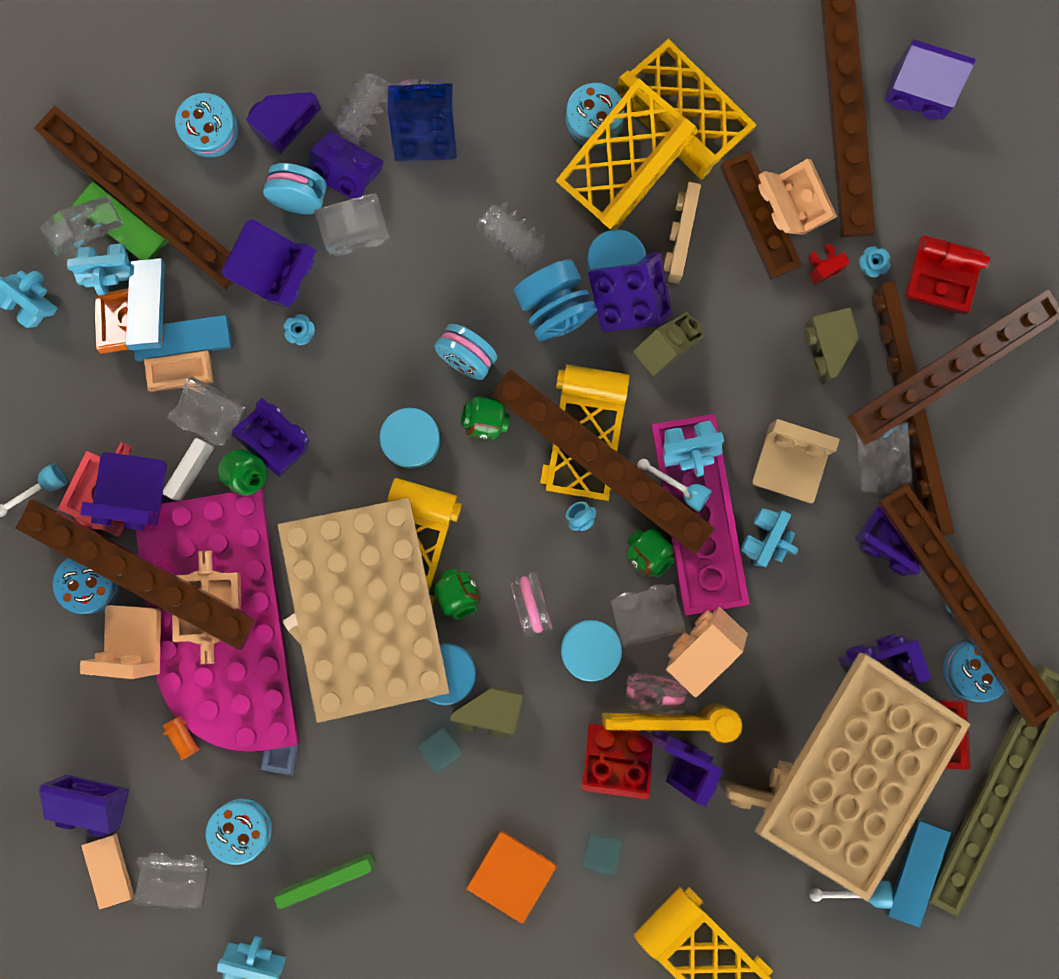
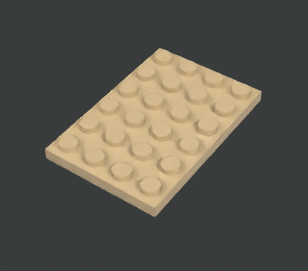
[278,498,449,723]
[755,653,970,902]

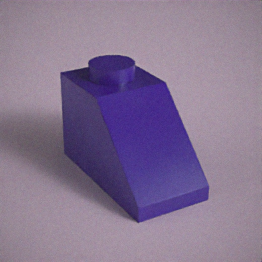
[246,92,322,154]

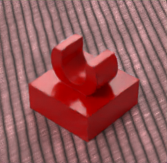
[808,244,850,285]

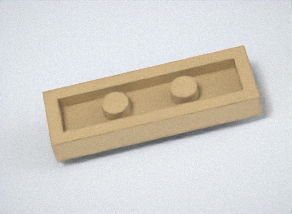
[663,182,701,284]

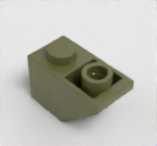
[804,307,859,384]
[633,311,707,376]
[450,686,523,738]

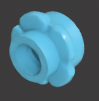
[859,246,891,277]
[284,314,315,345]
[565,501,597,531]

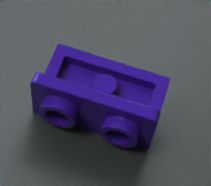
[307,131,384,203]
[231,398,309,477]
[855,507,922,577]

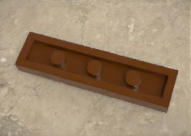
[720,151,802,280]

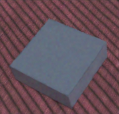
[261,744,299,776]

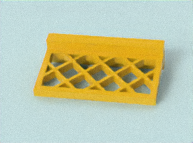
[615,39,757,180]
[555,78,698,230]

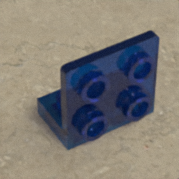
[387,83,457,161]

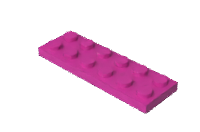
[651,414,750,616]

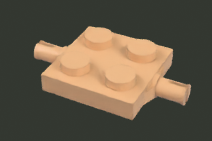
[172,551,241,664]

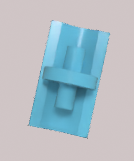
[67,244,130,295]
[0,271,58,328]
[663,421,724,477]
[740,508,799,568]
[217,936,286,979]

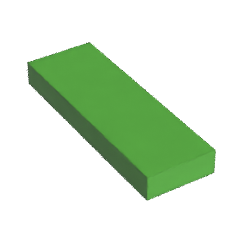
[73,181,168,260]
[274,852,376,909]

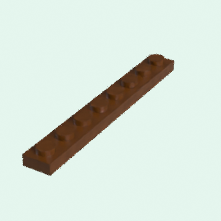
[821,0,876,238]
[34,105,233,290]
[872,281,955,536]
[847,289,1059,445]
[491,369,715,554]
[877,483,1059,727]
[15,499,258,650]

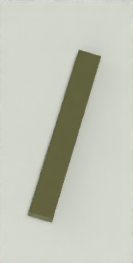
[928,665,1059,917]

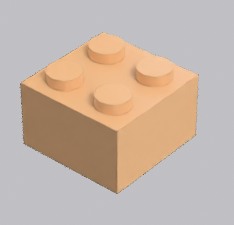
[666,606,748,698]

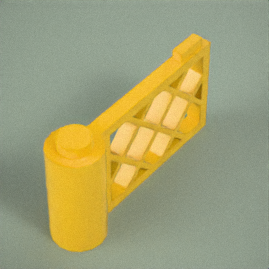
[540,364,630,501]
[387,478,462,606]
[602,703,742,743]
[633,887,773,979]

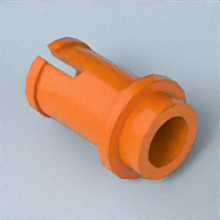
[162,716,200,760]

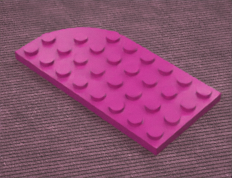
[136,488,300,752]

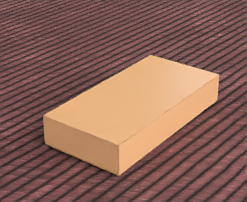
[144,350,214,392]
[81,833,135,910]

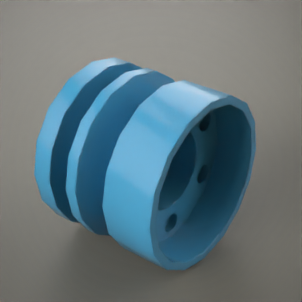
[513,259,597,341]

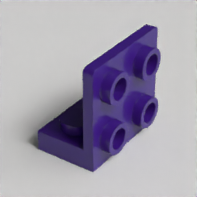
[588,252,673,332]
[838,634,932,684]

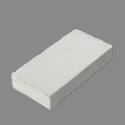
[162,438,214,501]

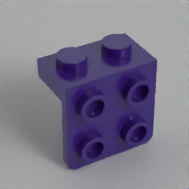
[222,219,316,308]
[80,452,167,531]
[639,730,723,807]

